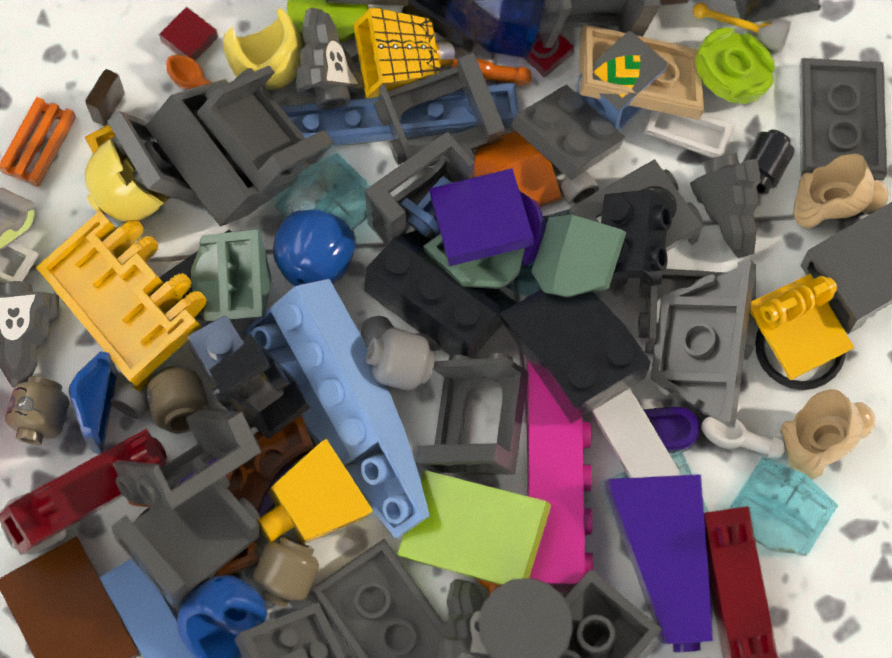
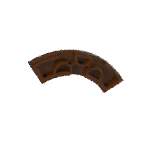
[216,415,314,576]

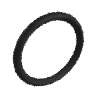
[755,328,846,390]

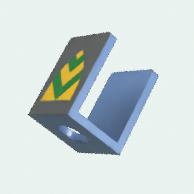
[577,31,668,131]

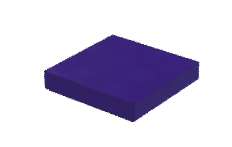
[429,168,534,266]

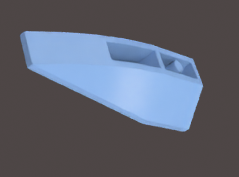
[244,279,430,538]

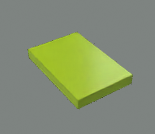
[397,470,551,586]

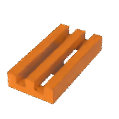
[0,96,76,187]

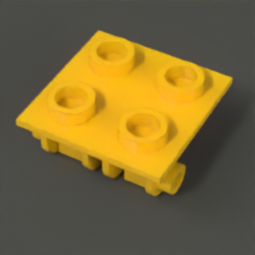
[750,273,855,381]

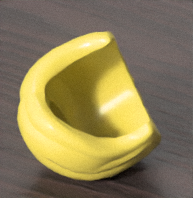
[223,8,303,90]

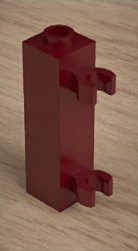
[0,428,167,555]
[704,506,778,658]

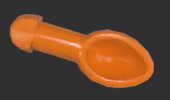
[166,55,212,90]
[451,58,532,86]

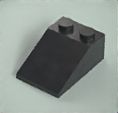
[499,289,651,424]

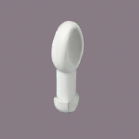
[701,417,785,460]

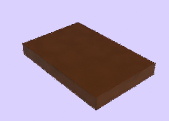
[0,536,141,658]

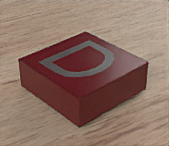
[516,29,574,78]

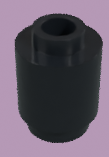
[742,129,795,195]

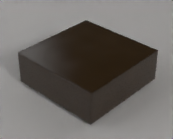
[85,69,125,126]

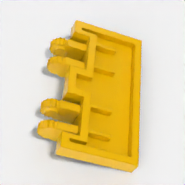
[36,211,207,387]

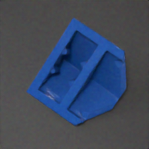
[68,352,118,454]

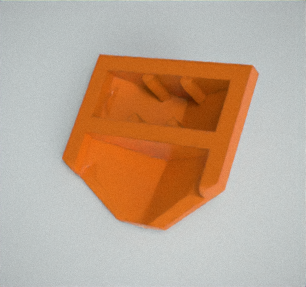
[474,131,562,207]

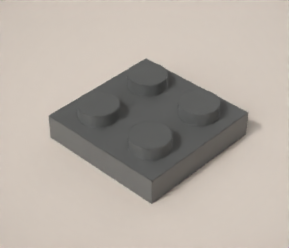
[510,84,626,180]
[107,111,197,203]

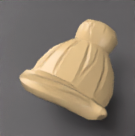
[793,154,889,229]
[780,389,875,480]

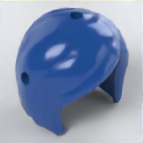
[273,209,356,286]
[177,575,267,658]

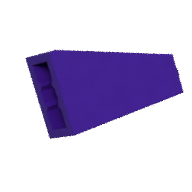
[605,474,713,652]

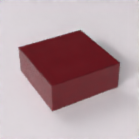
[159,6,219,61]

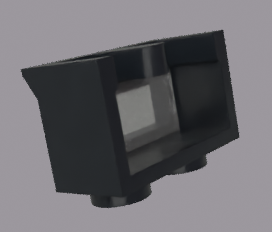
[209,334,311,439]

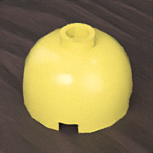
[85,138,169,222]

